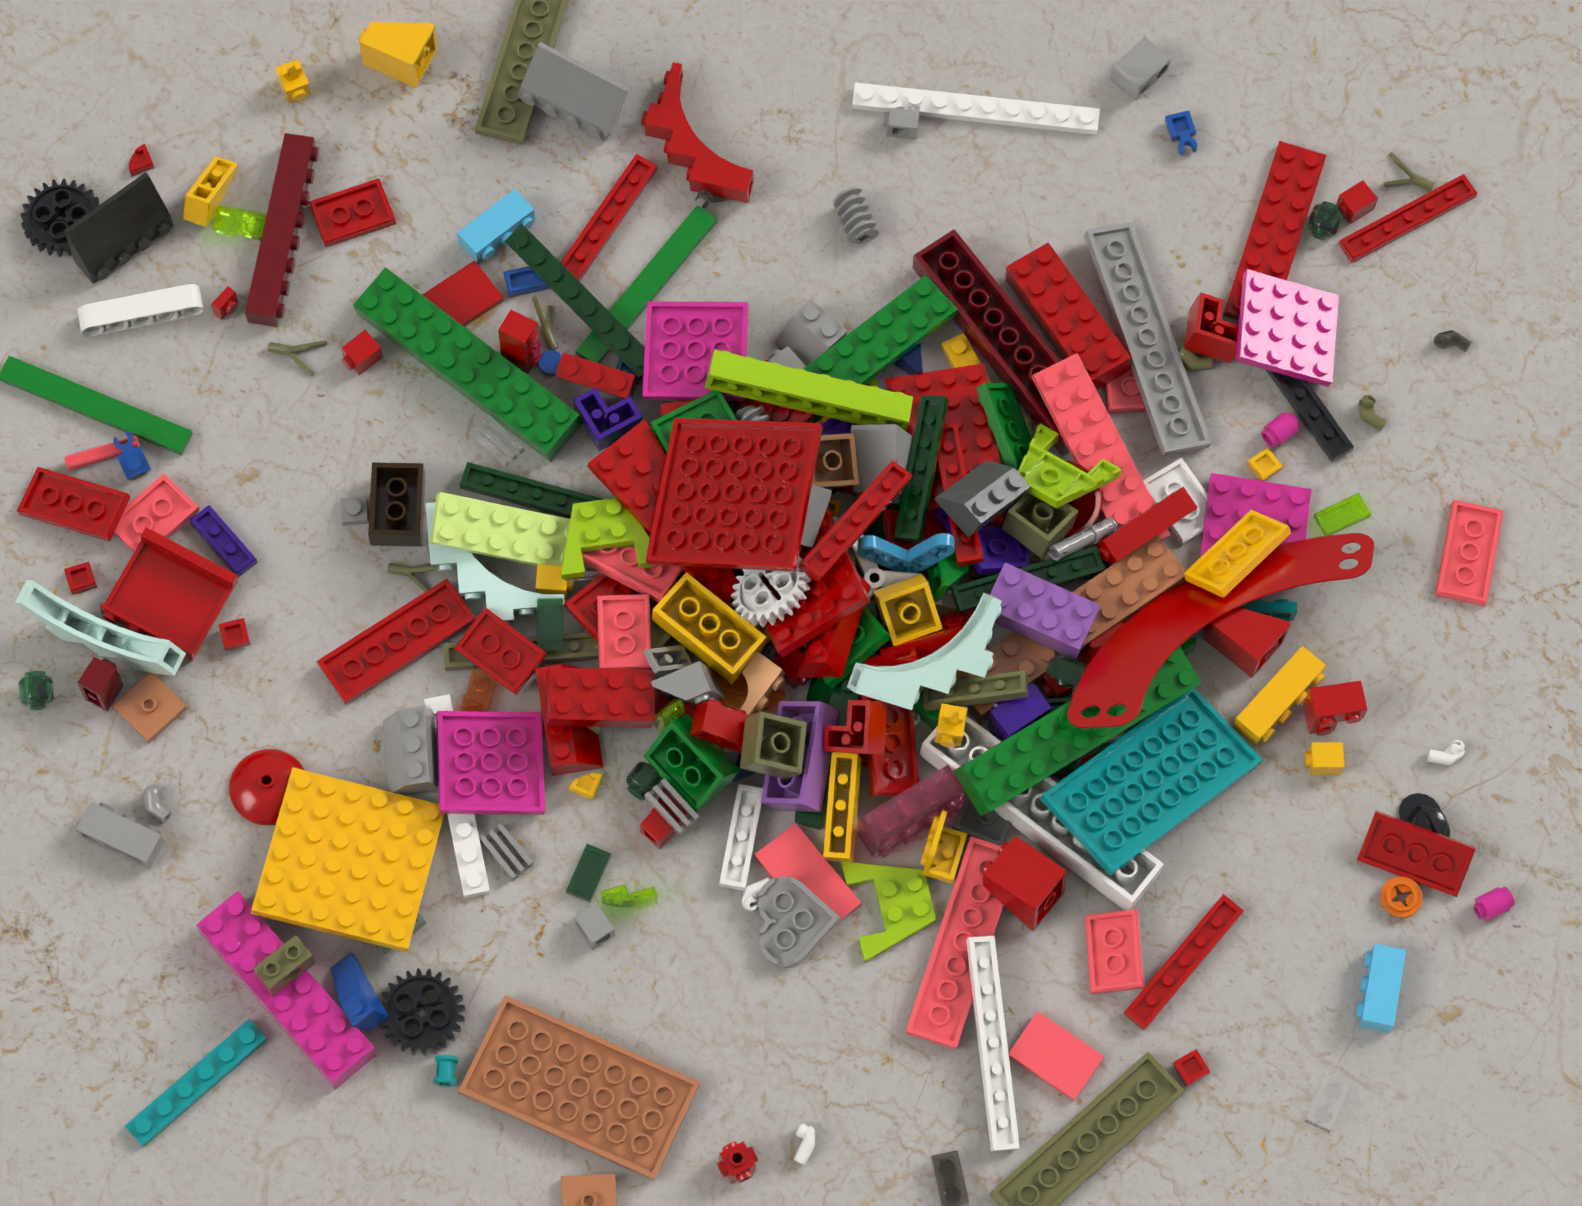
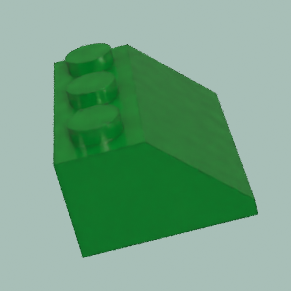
[643,714,740,812]

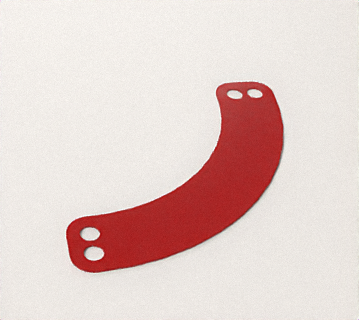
[1067,533,1374,728]

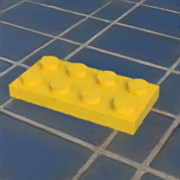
[1184,510,1291,598]

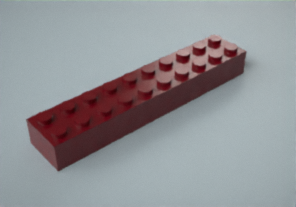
[912,229,1069,457]

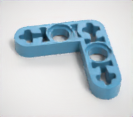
[858,533,955,573]

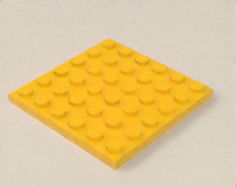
[251,768,445,953]

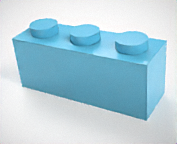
[457,189,535,264]
[1355,944,1406,1033]

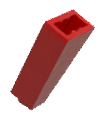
[1097,486,1198,565]

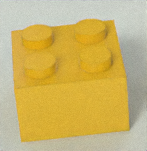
[873,574,943,646]

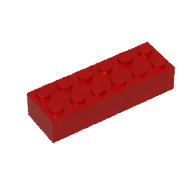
[1006,242,1131,390]

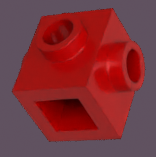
[717,1141,758,1184]

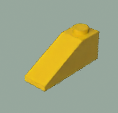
[183,156,238,227]

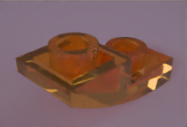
[460,669,497,712]

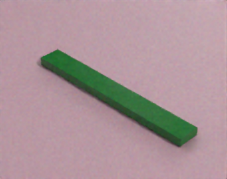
[576,205,717,364]
[0,356,193,456]

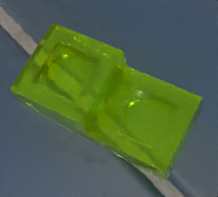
[212,206,266,241]
[654,699,685,733]
[600,884,657,908]

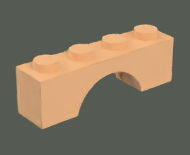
[717,652,786,754]

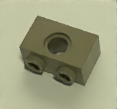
[253,935,315,997]

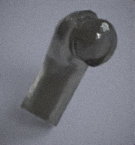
[1434,330,1472,352]

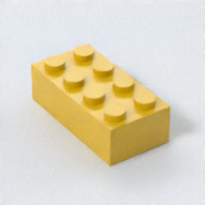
[652,572,767,684]

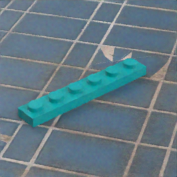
[125,1019,267,1148]

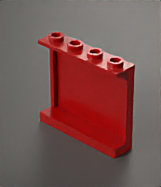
[100,527,238,661]

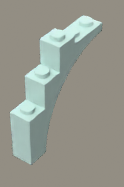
[425,502,565,624]
[15,580,186,676]
[847,593,1002,710]

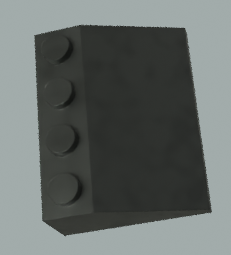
[64,172,173,284]

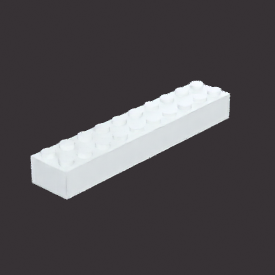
[919,715,1164,910]

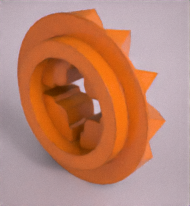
[1379,876,1423,919]

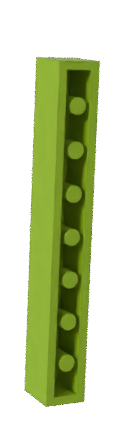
[705,349,913,431]

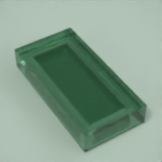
[537,598,564,651]
[566,844,611,903]

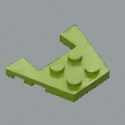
[1018,424,1122,508]
[561,498,662,580]
[841,862,936,963]

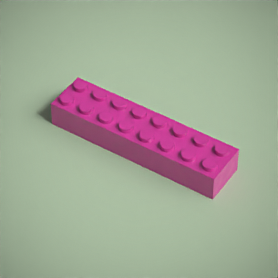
[196,891,377,1090]

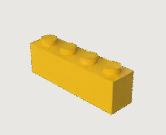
[1233,646,1326,746]
[823,752,862,862]

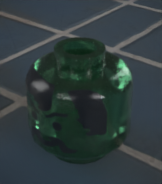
[1306,201,1343,240]
[19,671,54,710]
[626,762,664,801]

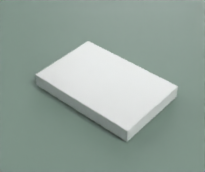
[1143,458,1208,545]

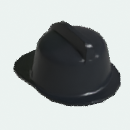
[1399,793,1450,837]

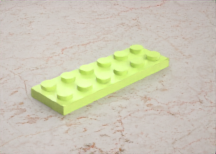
[430,492,570,566]

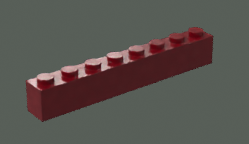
[245,133,319,327]

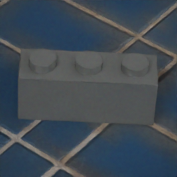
[934,460,1031,538]

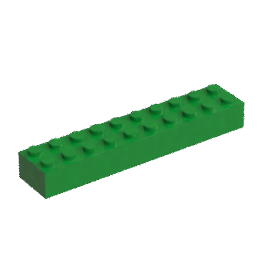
[353,267,582,462]
[953,646,1201,816]

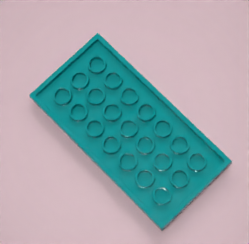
[1040,688,1263,876]

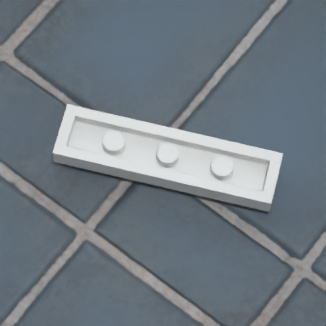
[719,784,763,891]

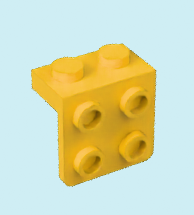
[920,810,967,884]

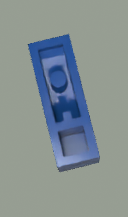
[330,952,389,1033]

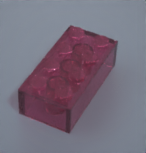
[857,765,965,859]

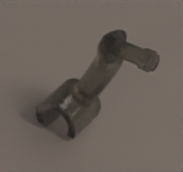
[695,190,750,208]

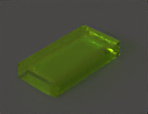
[1313,493,1371,536]

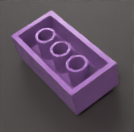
[990,563,1100,660]
[761,701,839,812]

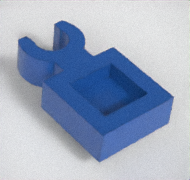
[1164,110,1197,156]
[113,431,151,480]

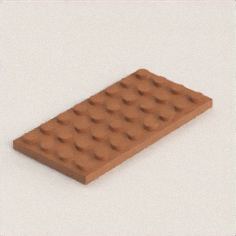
[458,995,700,1181]

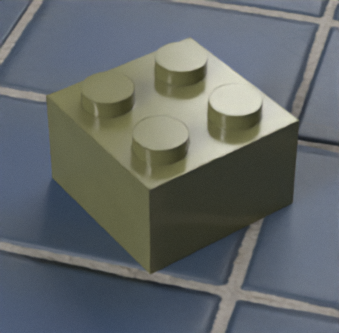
[1002,492,1079,559]
[740,711,807,779]

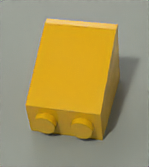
[358,22,438,88]

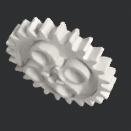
[731,557,812,627]

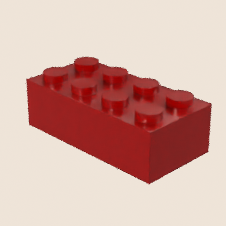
[546,667,655,728]

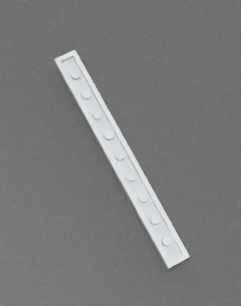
[852,82,1100,135]

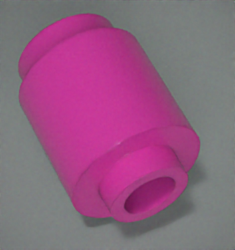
[1261,412,1299,448]
[1473,887,1515,922]

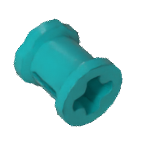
[433,1055,459,1087]

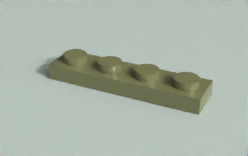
[923,670,1028,711]

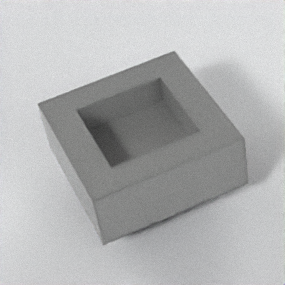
[340,496,368,526]

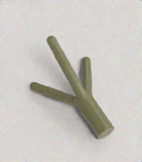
[1384,152,1435,192]
[532,296,559,350]
[268,340,327,376]
[388,563,436,592]

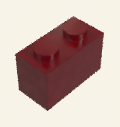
[77,657,123,712]

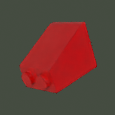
[1204,607,1291,678]
[982,836,1067,932]

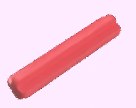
[65,436,140,470]

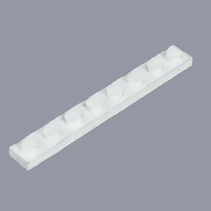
[424,694,490,899]
[966,936,1020,1152]

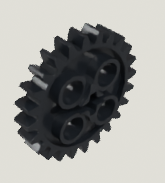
[20,178,100,257]
[380,968,465,1056]

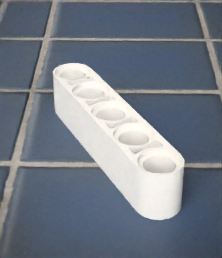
[77,284,204,337]

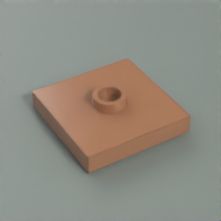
[112,673,187,744]
[561,1174,617,1206]

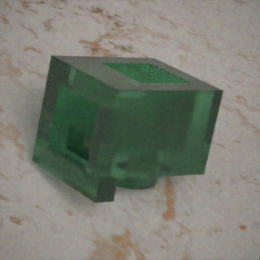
[1046,654,1089,691]

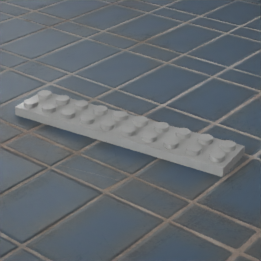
[1084,222,1211,456]

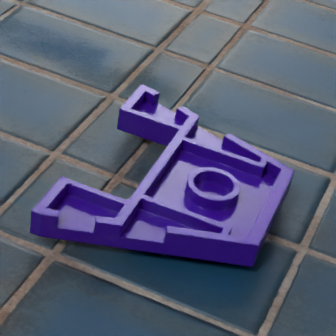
[935,502,1029,575]

